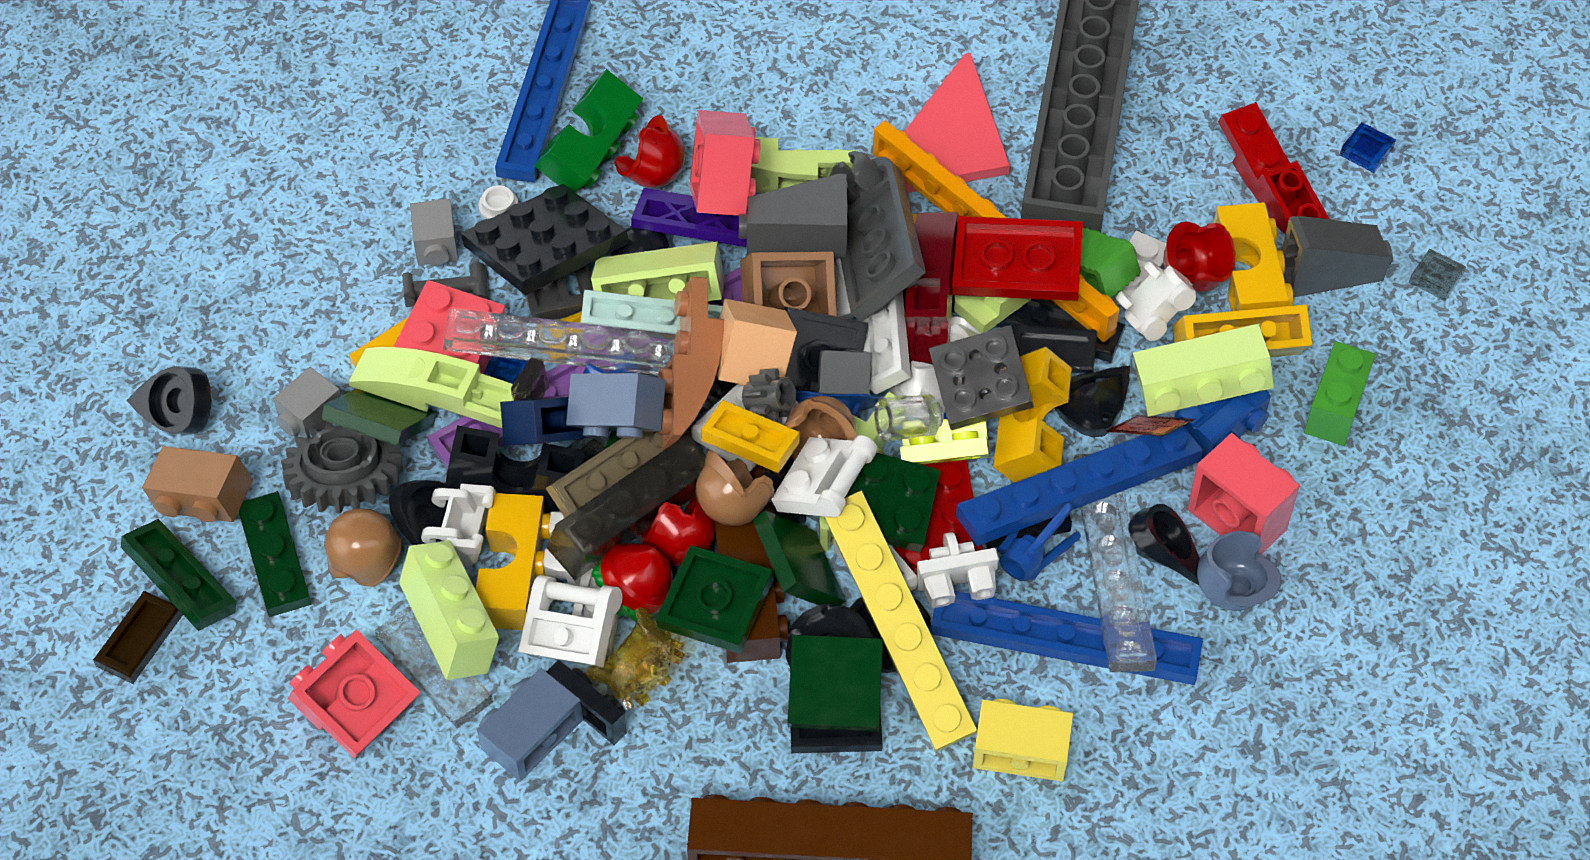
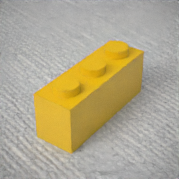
[1172,304,1313,358]

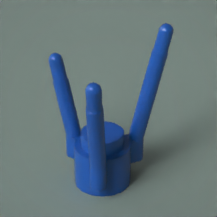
[997,503,1081,581]

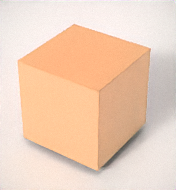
[716,299,797,386]

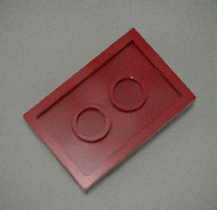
[952,216,1083,301]
[893,460,983,575]

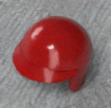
[614,115,686,189]
[1163,221,1236,293]
[640,493,716,566]

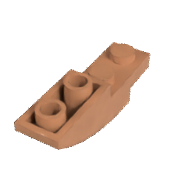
[657,276,724,450]

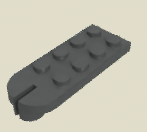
[829,151,926,322]

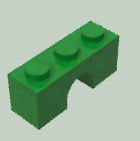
[534,69,643,192]

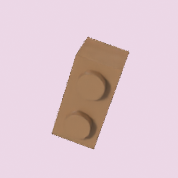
[142,446,253,522]

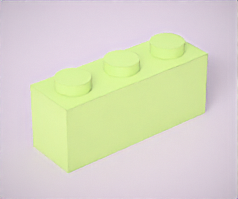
[591,241,725,301]
[1133,324,1274,417]
[399,540,499,680]

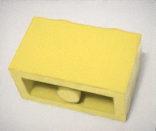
[973,699,1073,782]

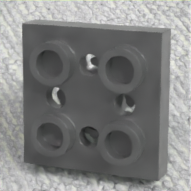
[929,325,1034,430]

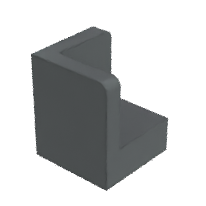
[810,349,872,395]

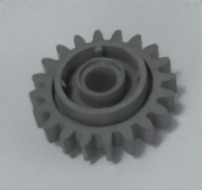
[281,422,403,513]

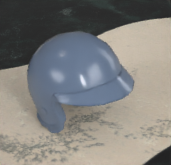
[1197,531,1281,611]

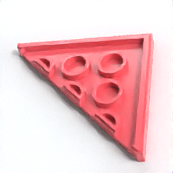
[904,53,1010,193]

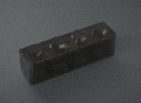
[547,434,706,580]

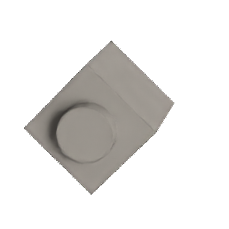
[410,199,458,266]
[273,366,341,439]

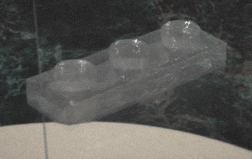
[375,605,493,729]

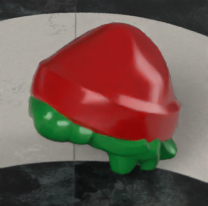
[591,543,674,623]

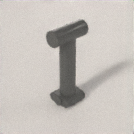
[402,262,490,307]

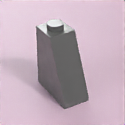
[739,174,848,258]
[1282,216,1393,298]

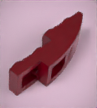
[904,212,959,365]

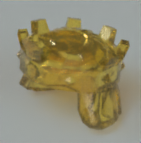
[585,607,685,711]

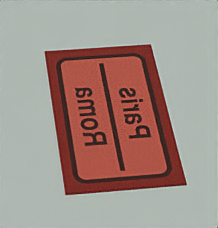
[1105,415,1195,436]

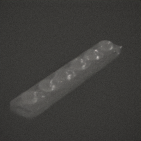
[443,308,676,375]
[1074,454,1157,672]

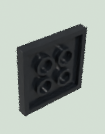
[461,184,629,295]

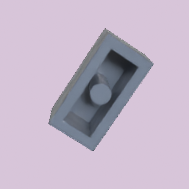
[566,373,666,439]
[477,668,583,782]

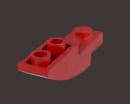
[1218,102,1330,234]

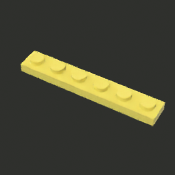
[823,491,977,752]

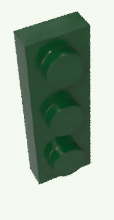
[239,491,312,617]
[121,519,236,631]

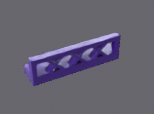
[631,188,748,247]

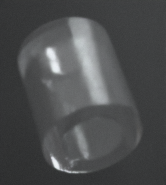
[874,394,944,441]

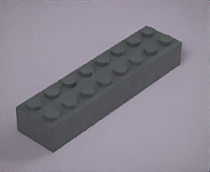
[1020,0,1139,233]

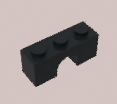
[445,425,586,512]

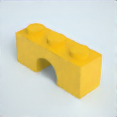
[1213,202,1293,311]
[993,347,1072,483]
[475,493,551,630]

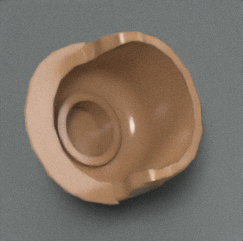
[784,395,857,461]
[696,450,774,526]
[324,508,402,587]

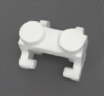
[1115,261,1196,341]
[421,484,496,567]

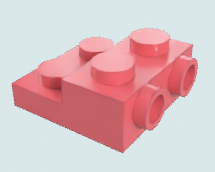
[288,629,421,759]

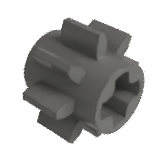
[742,368,796,422]

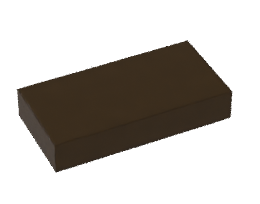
[93,591,183,684]

